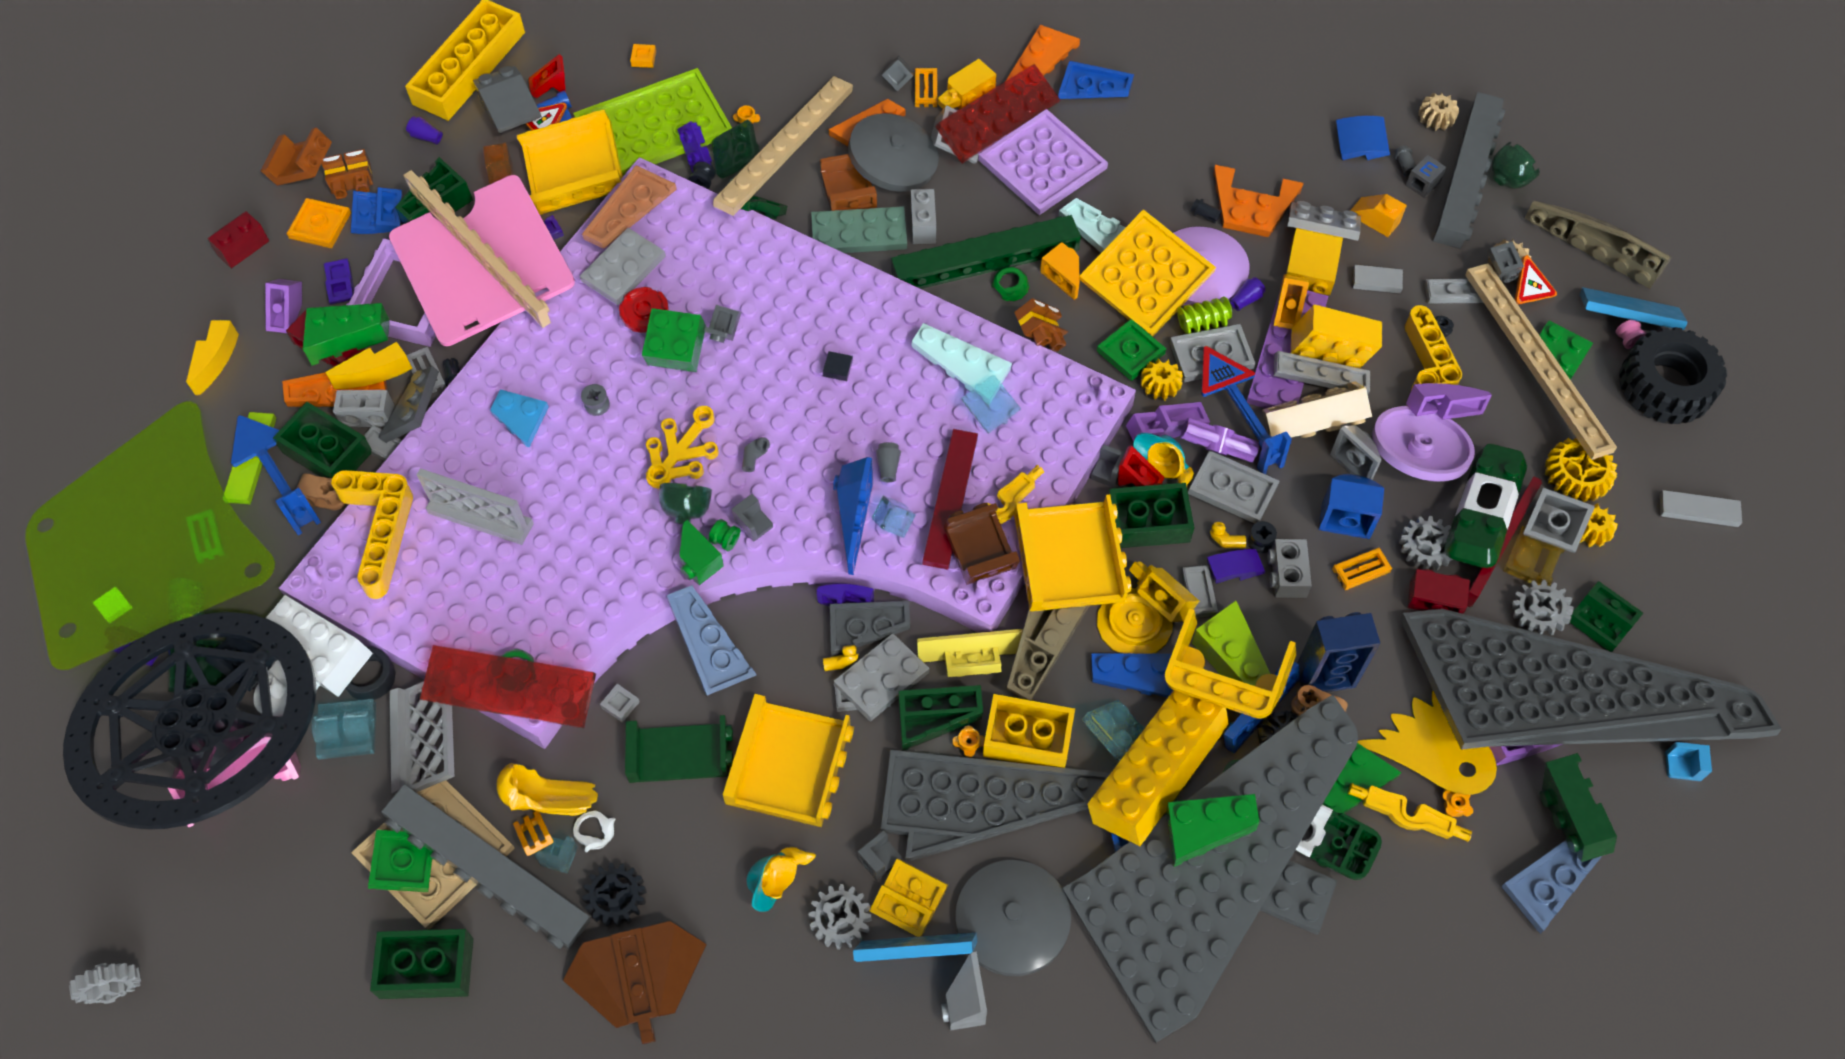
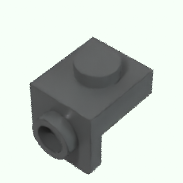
[704,305,741,343]

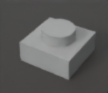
[600,684,639,723]

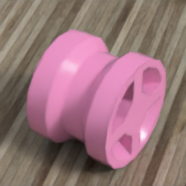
[1616,319,1646,349]

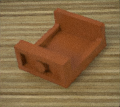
[260,128,332,186]
[820,154,877,211]

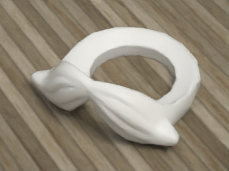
[573,811,616,852]

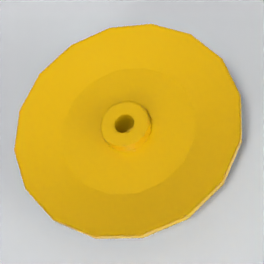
[1097,588,1173,654]

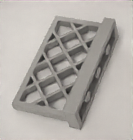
[417,468,534,545]
[390,672,455,795]

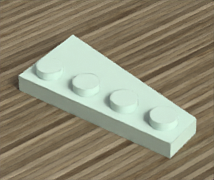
[1059,198,1126,253]
[912,323,1012,405]

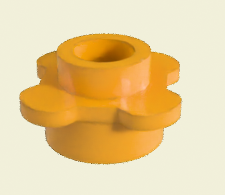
[733,105,760,129]
[953,726,985,757]
[1442,790,1473,817]

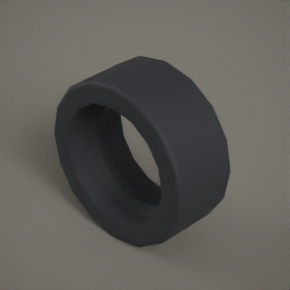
[345,647,396,701]

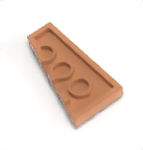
[582,165,677,249]

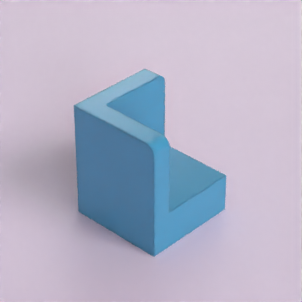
[1665,742,1712,781]

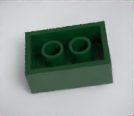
[273,402,372,478]
[1108,483,1195,548]
[370,929,474,999]

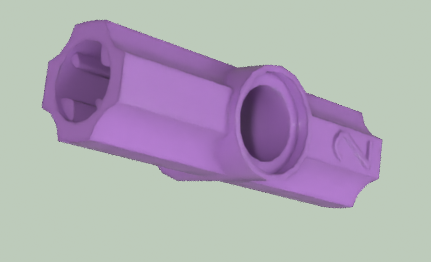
[1180,418,1259,463]

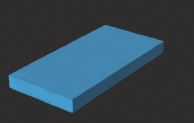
[1580,287,1688,330]
[853,932,977,962]

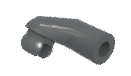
[742,437,770,472]

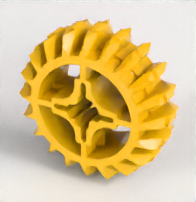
[1545,438,1617,502]

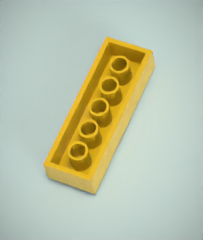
[405,0,525,121]
[1087,691,1229,846]

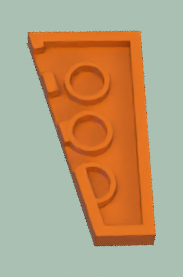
[1003,25,1080,97]

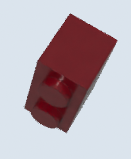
[207,211,269,269]
[1407,569,1470,614]

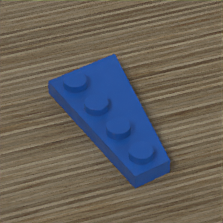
[1091,653,1174,697]

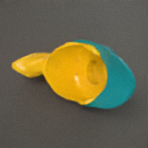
[1133,433,1194,485]
[746,847,816,912]

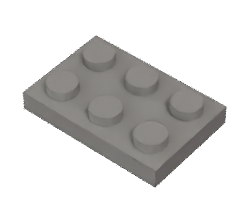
[1288,201,1361,241]
[580,228,666,305]
[1170,324,1256,382]
[1188,450,1280,524]
[834,633,930,722]

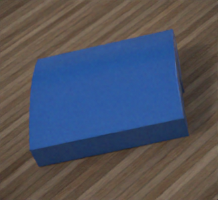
[1336,116,1390,160]
[351,187,402,234]

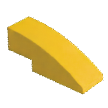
[186,320,239,395]
[325,342,412,389]

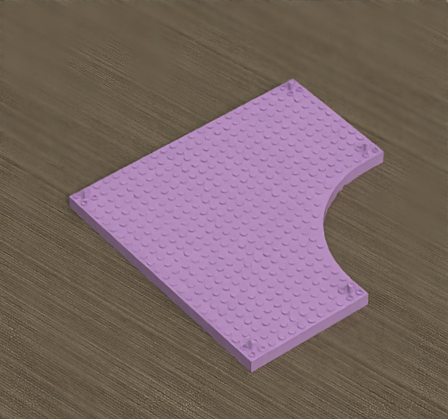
[279,157,1136,749]

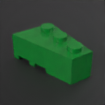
[303,303,390,366]
[1166,794,1260,867]

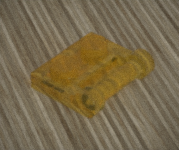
[1503,526,1565,587]

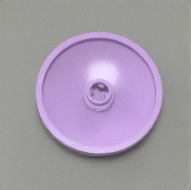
[1174,227,1249,306]
[1372,406,1475,481]

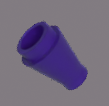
[406,116,443,145]
[1230,277,1266,311]

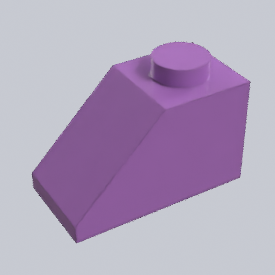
[266,279,302,334]

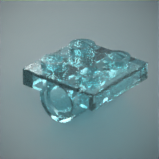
[312,699,376,759]
[1082,700,1145,762]

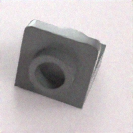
[1487,241,1524,283]

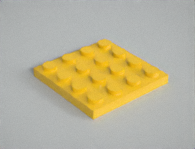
[1079,209,1216,337]

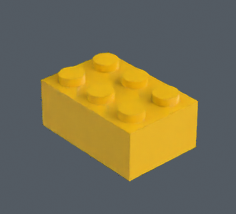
[1291,304,1382,368]
[983,694,1075,768]

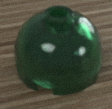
[1492,142,1540,189]
[659,483,712,524]

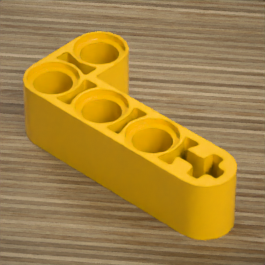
[1405,305,1462,390]

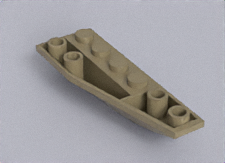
[1525,201,1672,289]
[1006,606,1089,701]

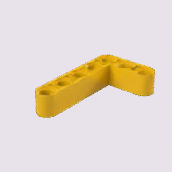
[331,470,413,599]

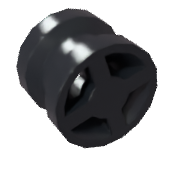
[688,162,716,190]
[1248,521,1277,554]

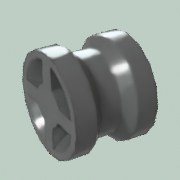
[581,384,610,416]

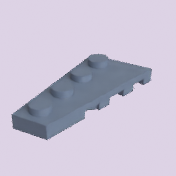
[666,585,757,696]
[1501,841,1602,934]

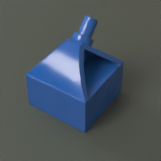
[1319,474,1384,539]

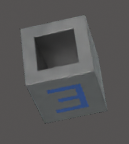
[1406,155,1446,198]

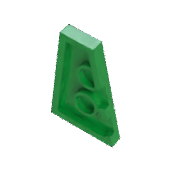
[1322,743,1402,814]

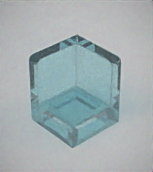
[872,495,916,538]
[535,836,578,874]

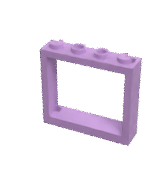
[346,239,436,347]

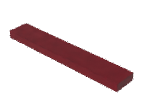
[922,429,978,570]
[1467,476,1542,607]

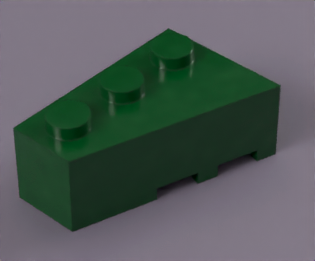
[395,157,473,224]
[899,685,983,751]
[1539,753,1617,862]

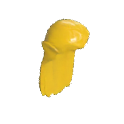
[496,763,598,816]

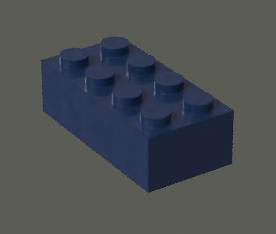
[1297,612,1380,695]

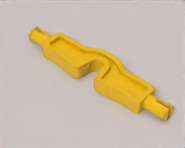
[988,465,1044,524]
[1347,783,1472,842]

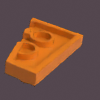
[829,99,906,147]

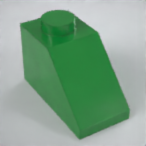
[679,520,724,586]

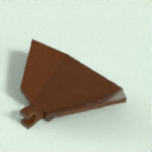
[563,921,707,1044]

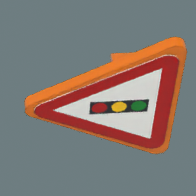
[525,103,567,131]
[1515,255,1557,305]

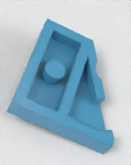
[490,389,549,448]

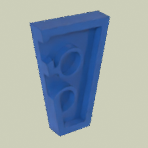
[1058,61,1134,99]

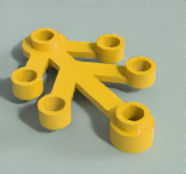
[646,406,719,489]

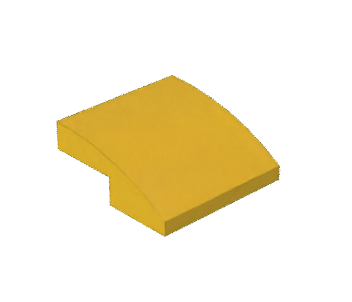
[869,859,949,937]

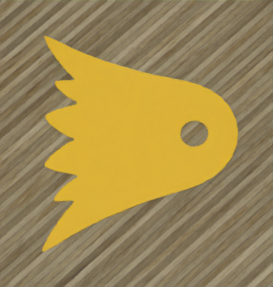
[1357,691,1497,795]

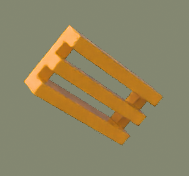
[915,68,937,107]
[1332,548,1392,590]
[513,811,554,856]

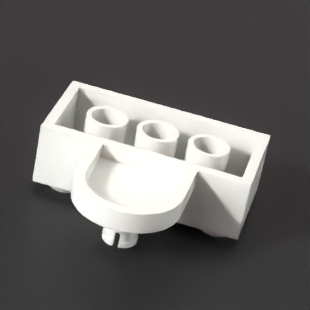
[254,595,373,717]

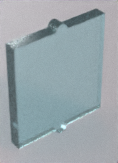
[961,375,1021,434]

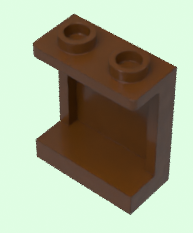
[944,503,1020,585]

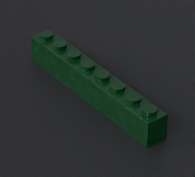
[891,215,1081,289]

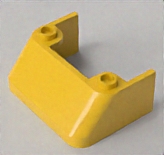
[1165,608,1296,719]

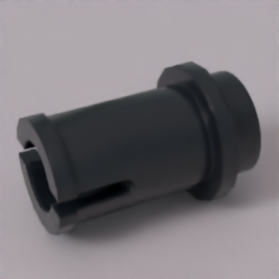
[1190,199,1222,224]
[442,358,460,386]

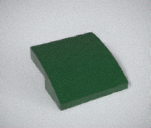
[1570,581,1643,652]

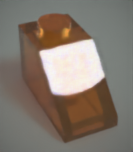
[483,143,514,184]

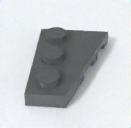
[379,366,439,443]
[830,601,910,657]

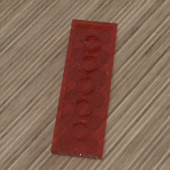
[935,64,1061,164]
[420,645,596,729]

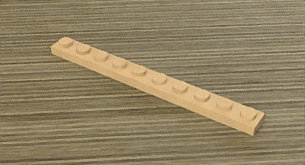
[713,76,853,216]
[404,170,551,328]
[1465,263,1617,460]

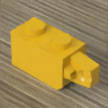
[938,59,996,111]
[1129,561,1200,622]

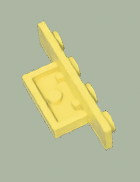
[917,629,1023,677]

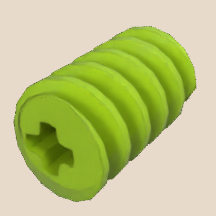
[1177,296,1232,334]

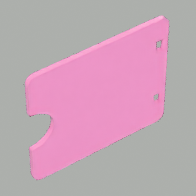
[389,175,575,346]

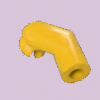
[1210,522,1246,548]
[823,645,859,671]

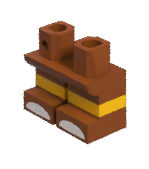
[322,149,373,199]
[1014,298,1068,352]

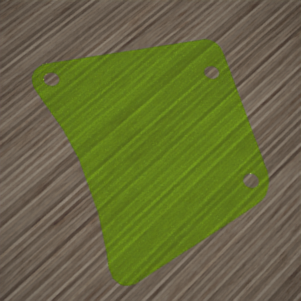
[25,401,275,670]

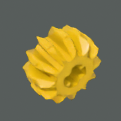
[1141,358,1183,401]
[1580,503,1618,548]

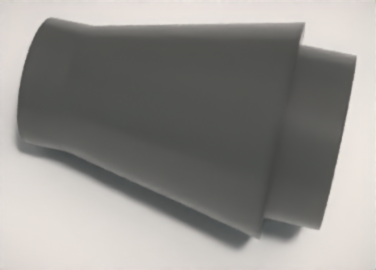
[876,442,901,482]

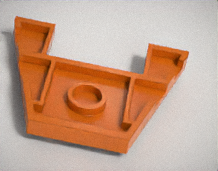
[1213,165,1303,237]

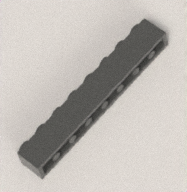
[1433,92,1506,249]
[381,784,591,950]

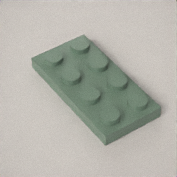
[811,206,907,253]

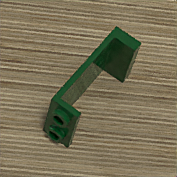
[625,715,733,783]

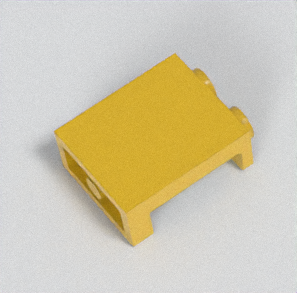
[1286,228,1343,296]

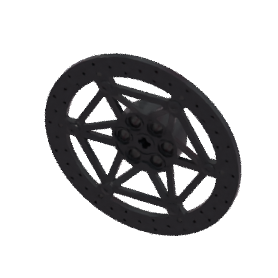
[63,612,317,830]

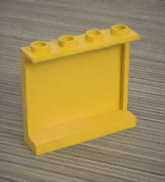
[517,110,623,215]
[1014,495,1131,612]
[723,694,854,827]

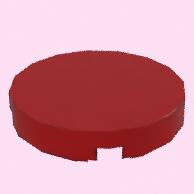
[619,287,669,333]

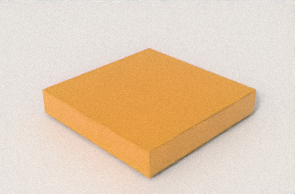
[286,198,351,248]

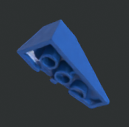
[833,457,873,575]

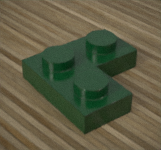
[741,195,788,219]

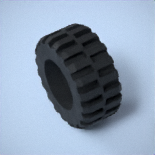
[1619,327,1727,424]

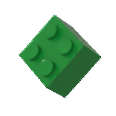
[642,308,706,372]

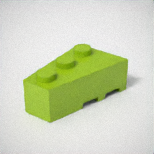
[1192,601,1270,686]

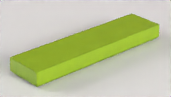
[223,412,277,505]

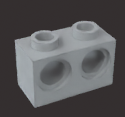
[911,189,936,244]
[333,390,395,427]
[1267,539,1312,598]

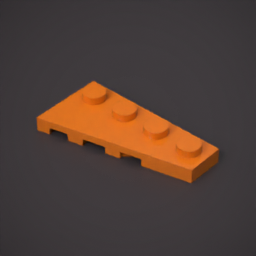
[282,373,387,407]

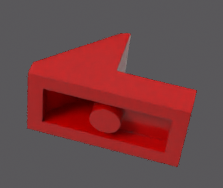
[529,54,566,98]
[1118,446,1165,487]

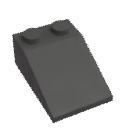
[473,65,542,133]

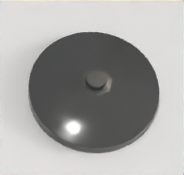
[848,113,939,192]
[955,860,1071,976]

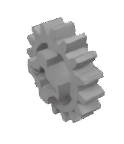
[1399,516,1453,571]
[1512,580,1574,636]
[808,884,872,950]
[69,963,141,1004]

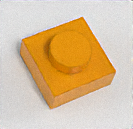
[630,44,656,68]

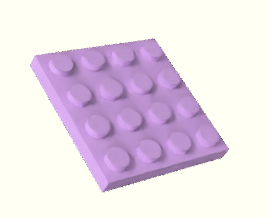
[978,109,1108,215]

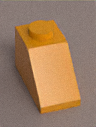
[1350,194,1407,237]
[1040,242,1079,300]
[1274,274,1309,329]

